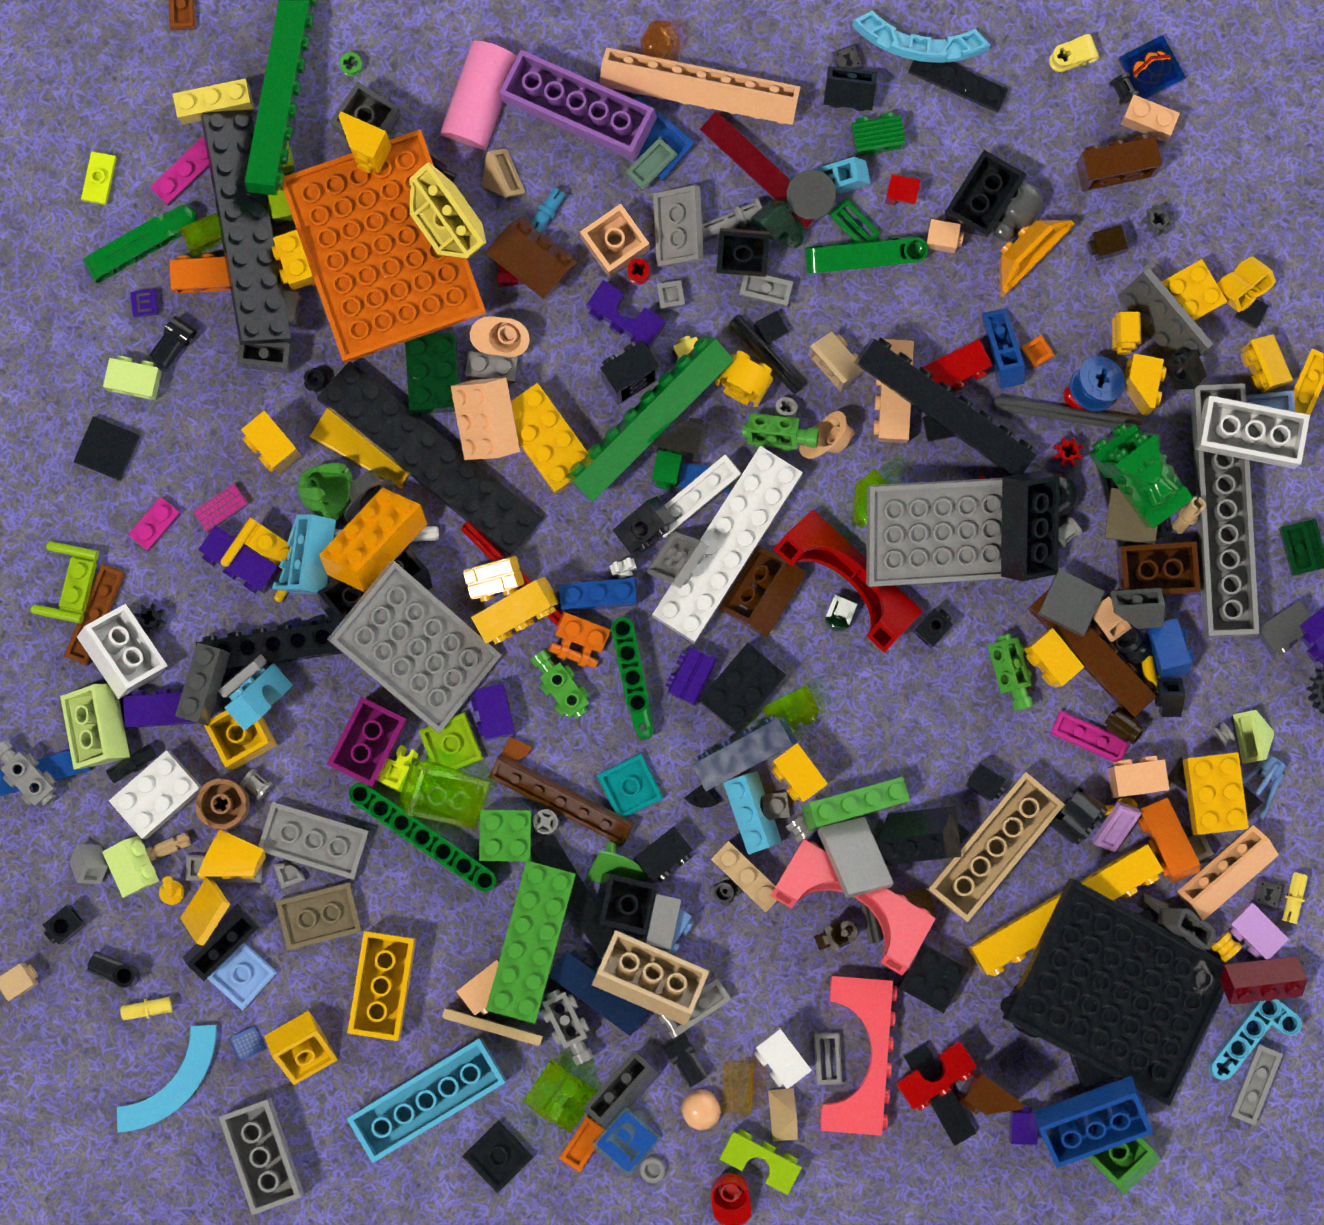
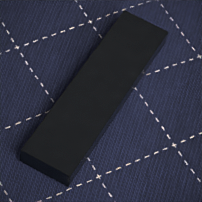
[903,1043,977,1146]

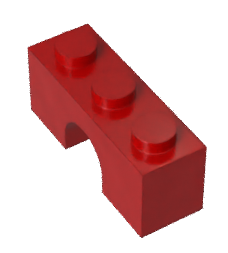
[895,1040,977,1111]

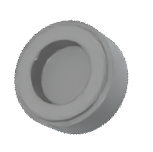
[640,1157,665,1183]

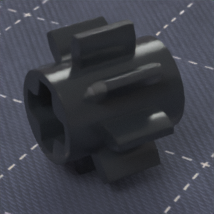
[134,603,167,634]

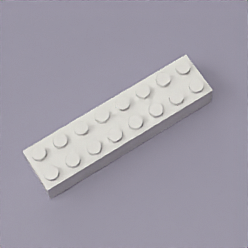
[652,446,803,644]

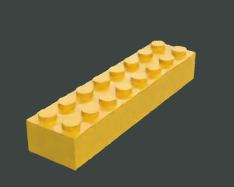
[967,844,1164,976]

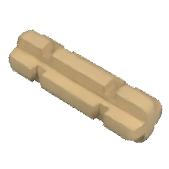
[145,833,191,861]

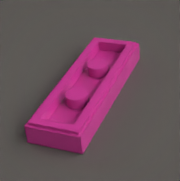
[1050,710,1129,762]

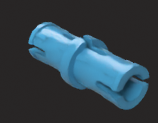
[531,187,567,233]

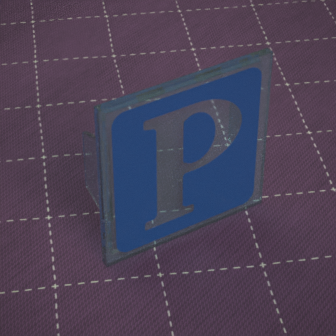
[591,1106,662,1176]

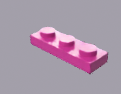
[150,136,209,206]

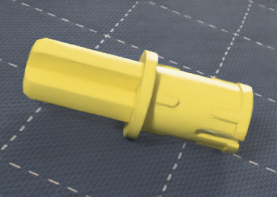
[1281,872,1308,924]
[120,996,172,1020]

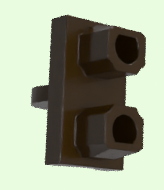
[814,920,859,951]

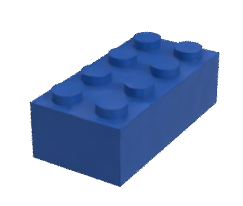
[1035,1076,1153,1168]

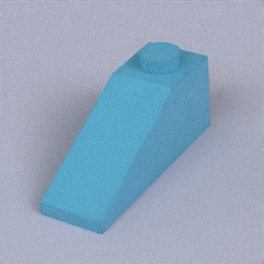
[788,157,871,194]

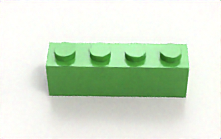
[801,777,910,831]

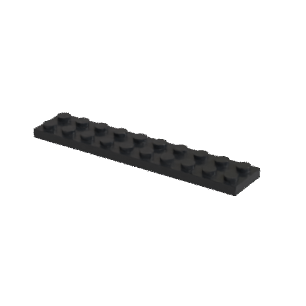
[201,111,291,345]
[317,361,542,557]

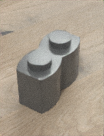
[1156,908,1216,949]

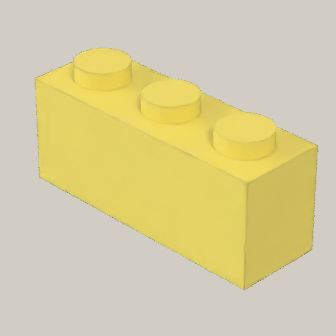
[173,78,254,125]

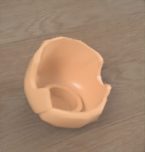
[681,1088,721,1131]

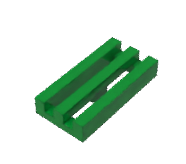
[829,198,881,243]

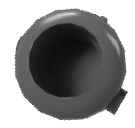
[991,181,1044,242]

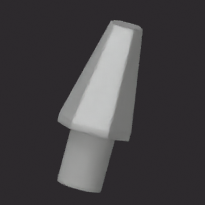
[1143,894,1168,917]

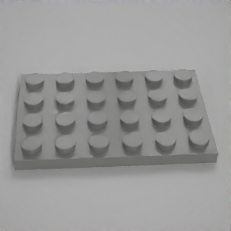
[866,478,1005,587]
[327,560,502,733]

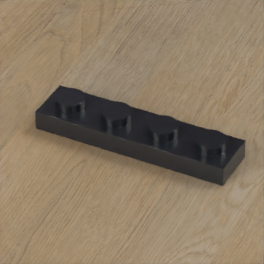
[908,60,1009,113]

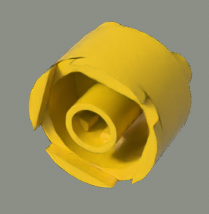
[715,350,773,407]

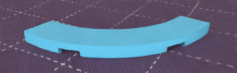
[852,10,990,63]
[117,1025,217,1133]

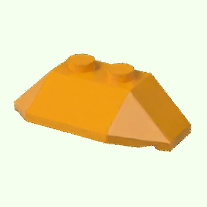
[999,220,1075,298]

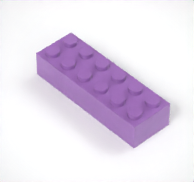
[499,50,657,161]

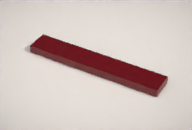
[700,111,816,230]

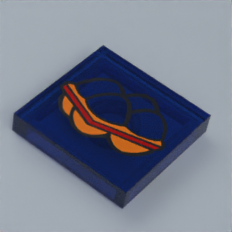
[1118,35,1186,99]

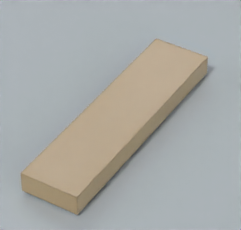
[442,1008,544,1046]

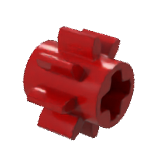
[1053,437,1083,468]

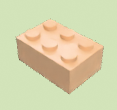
[451,377,520,460]

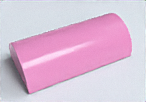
[440,41,517,151]

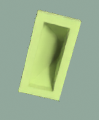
[1233,710,1274,764]

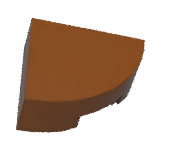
[501,737,533,761]

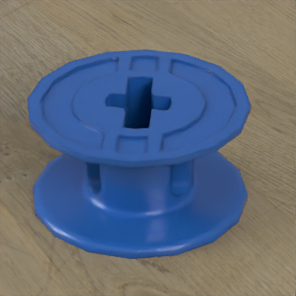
[1069,356,1126,412]

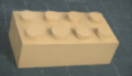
[592,930,709,1026]

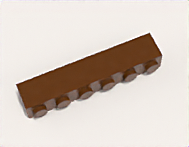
[1027,589,1157,718]

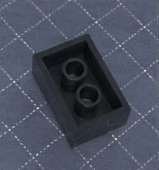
[600,341,660,405]
[699,642,786,734]

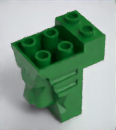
[1088,423,1194,529]

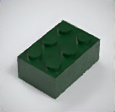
[405,333,460,415]

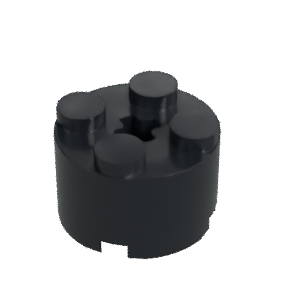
[1049,785,1108,845]

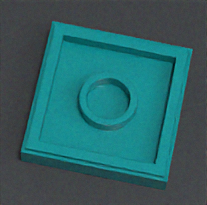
[596,753,664,818]

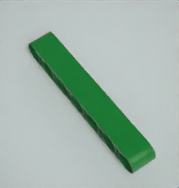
[348,783,497,892]

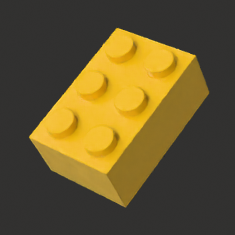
[471,577,560,645]
[1183,752,1249,835]

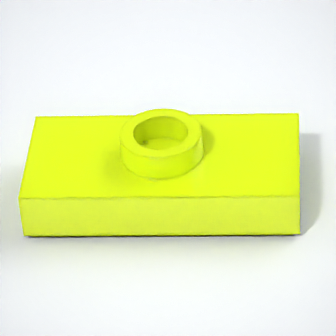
[81,151,117,205]

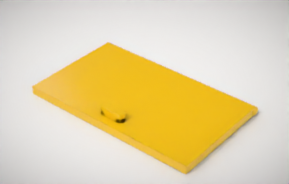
[309,408,409,489]

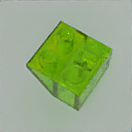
[850,469,888,530]
[523,1059,598,1133]

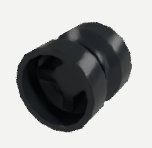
[1116,629,1149,664]

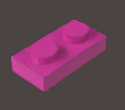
[128,497,181,551]

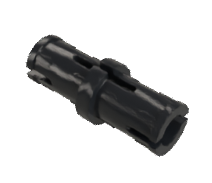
[106,744,157,784]

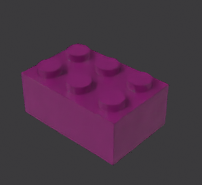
[326,697,409,788]

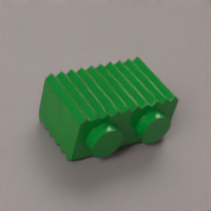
[851,112,906,157]

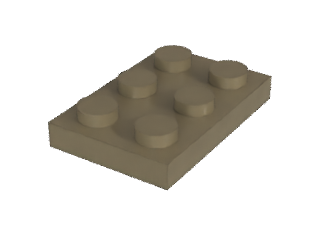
[275,882,362,951]

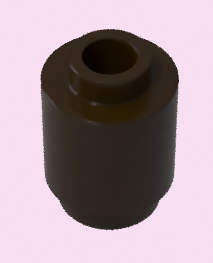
[1105,709,1145,745]

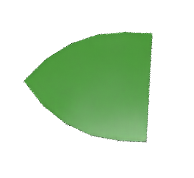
[585,842,649,883]

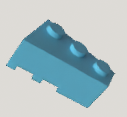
[272,514,336,594]

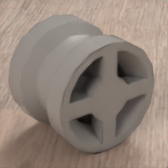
[533,809,559,835]
[786,814,816,843]

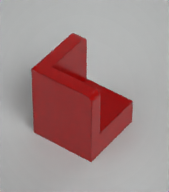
[885,174,921,205]

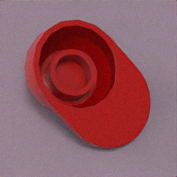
[711,1173,752,1225]

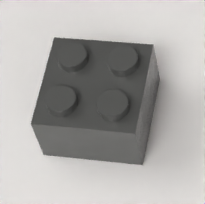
[330,81,401,138]

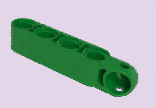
[83,205,198,283]
[804,236,928,273]
[611,617,654,741]

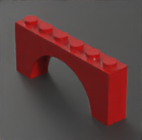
[773,509,923,653]

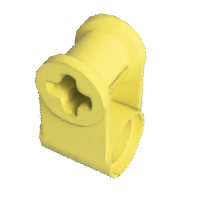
[1049,34,1099,72]

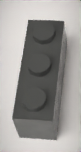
[175,643,230,726]
[583,1051,659,1131]

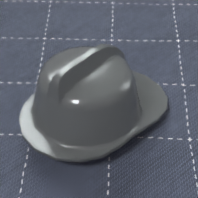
[344,470,394,522]

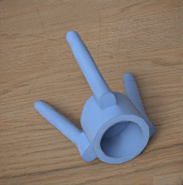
[1242,756,1286,821]

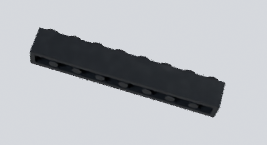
[854,337,1036,476]

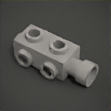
[0,740,57,807]
[540,989,594,1066]

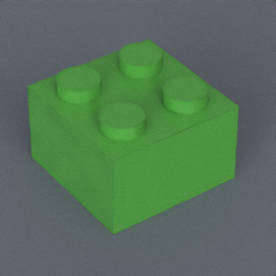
[479,810,532,862]

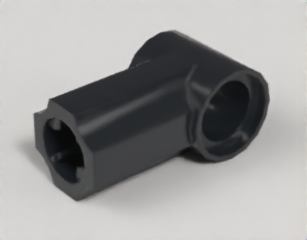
[149,316,197,369]
[87,951,140,988]
[662,1033,708,1088]

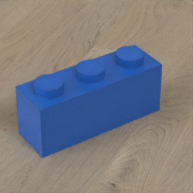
[559,578,637,612]

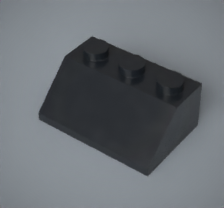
[945,150,1027,238]
[877,806,961,865]

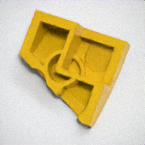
[197,829,266,879]

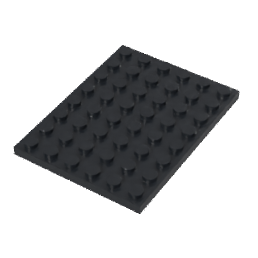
[1002,878,1227,1106]

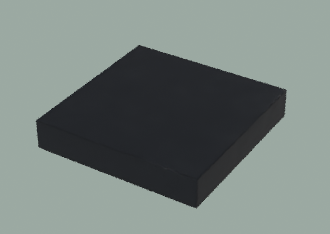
[73,416,140,482]
[462,1120,534,1193]

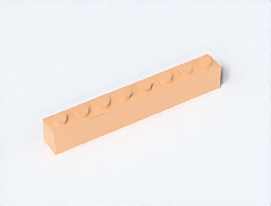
[599,48,800,125]

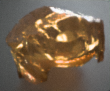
[640,21,680,61]

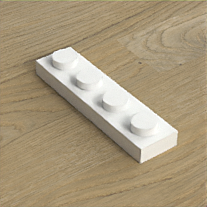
[663,455,742,538]

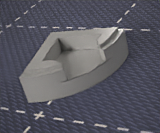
[273,864,306,889]

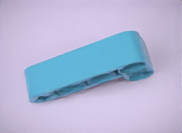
[1208,999,1302,1080]

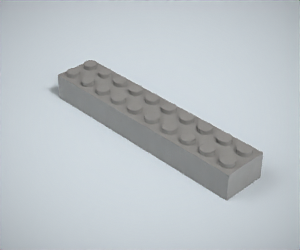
[1190,384,1259,638]

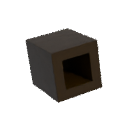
[1087,225,1128,261]

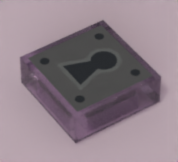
[832,44,864,70]
[1252,878,1284,909]

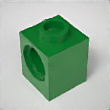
[652,450,682,490]

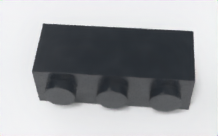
[183,903,259,981]

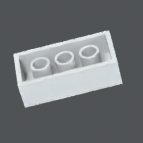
[1195,396,1310,469]

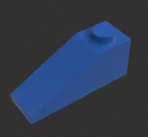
[982,309,1025,389]

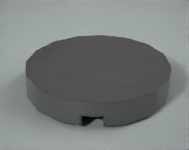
[787,169,837,220]

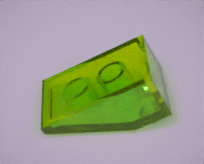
[397,758,491,829]

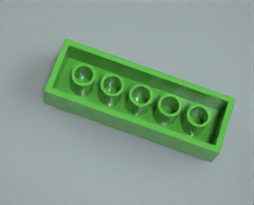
[486,860,576,1024]

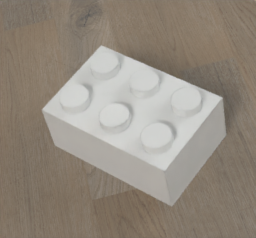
[77,604,167,699]
[109,750,202,839]

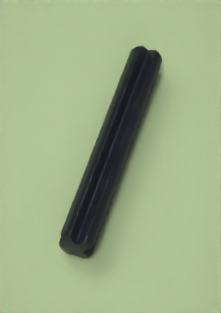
[730,315,804,394]

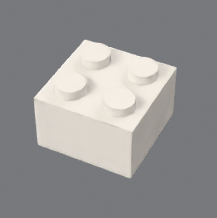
[754,1027,812,1089]

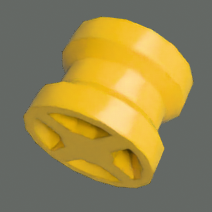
[1211,931,1242,962]

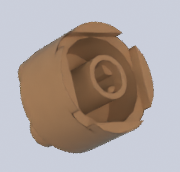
[195,779,250,830]

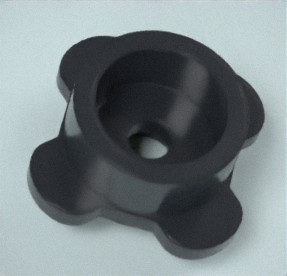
[710,876,741,906]

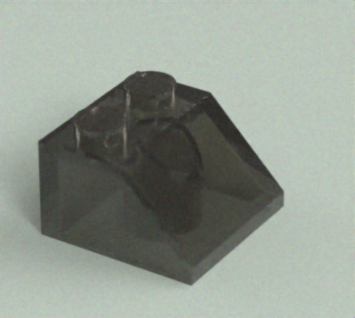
[652,418,708,461]

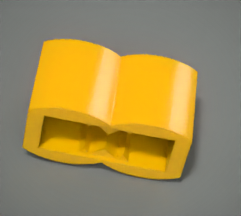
[1217,256,1276,312]
[1111,312,1141,355]

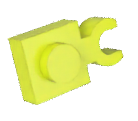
[378,745,418,793]

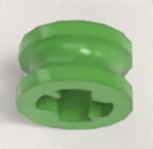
[340,52,363,76]

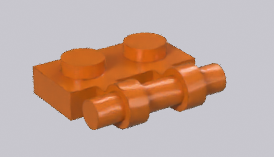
[548,611,611,669]

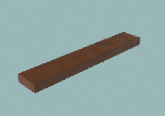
[488,754,634,846]

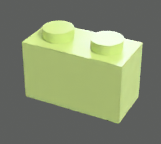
[103,356,162,401]
[102,835,159,898]

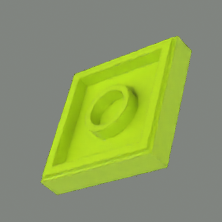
[418,712,484,777]

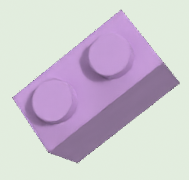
[1227,903,1289,960]

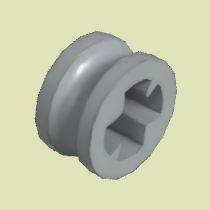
[774,397,798,418]
[1212,722,1235,748]

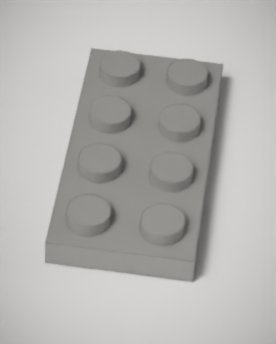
[258,802,370,880]

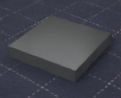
[1037,569,1105,637]

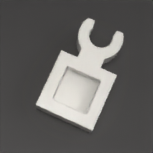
[610,557,637,579]

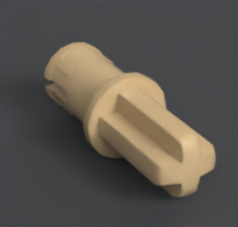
[1172,497,1206,534]

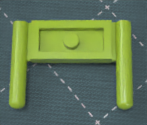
[30,541,99,624]

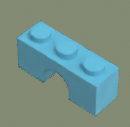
[224,663,293,731]
[723,771,782,855]

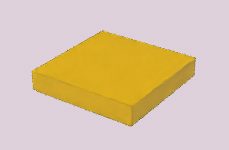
[180,877,230,946]

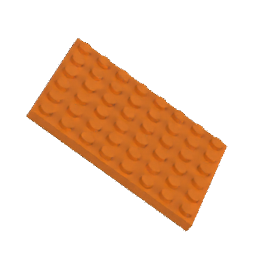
[282,129,486,363]

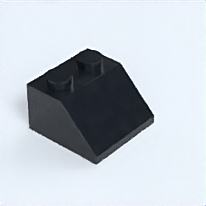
[716,228,770,277]

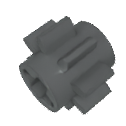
[1141,205,1174,238]

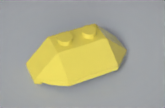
[410,162,486,259]

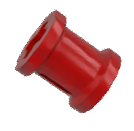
[627,258,650,285]

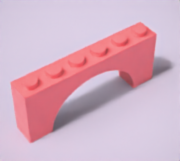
[770,839,936,975]
[820,976,897,1136]

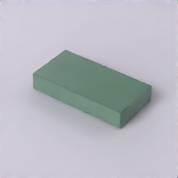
[625,137,678,191]

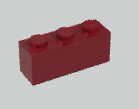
[1220,956,1308,1005]

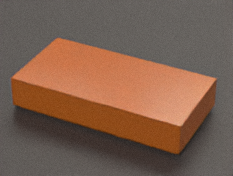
[559,1115,607,1173]

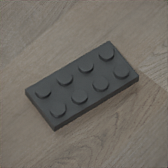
[1117,268,1213,358]

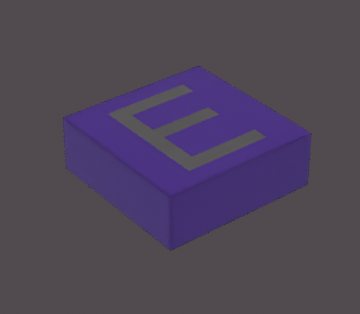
[130,289,159,318]

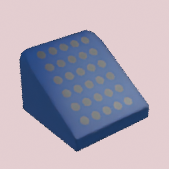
[229,1026,265,1061]

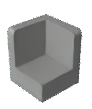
[70,844,108,884]

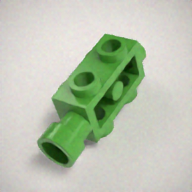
[742,413,819,452]
[988,634,1034,712]
[530,649,590,719]

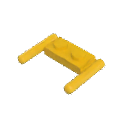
[220,517,290,603]

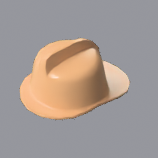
[470,316,530,357]
[799,411,855,459]

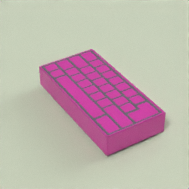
[193,483,249,533]

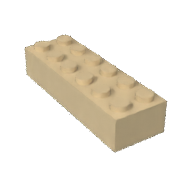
[926,772,1065,922]

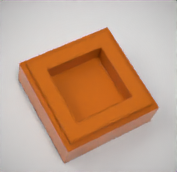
[1020,335,1055,369]

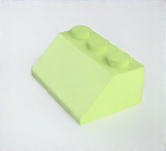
[60,684,130,770]

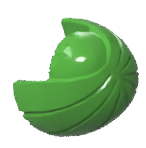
[297,463,353,520]

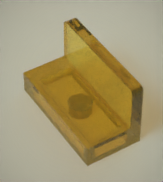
[721,1061,755,1115]

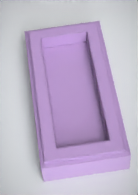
[1092,801,1142,852]

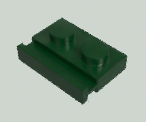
[1279,519,1324,576]

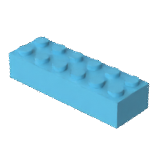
[347,1037,507,1163]

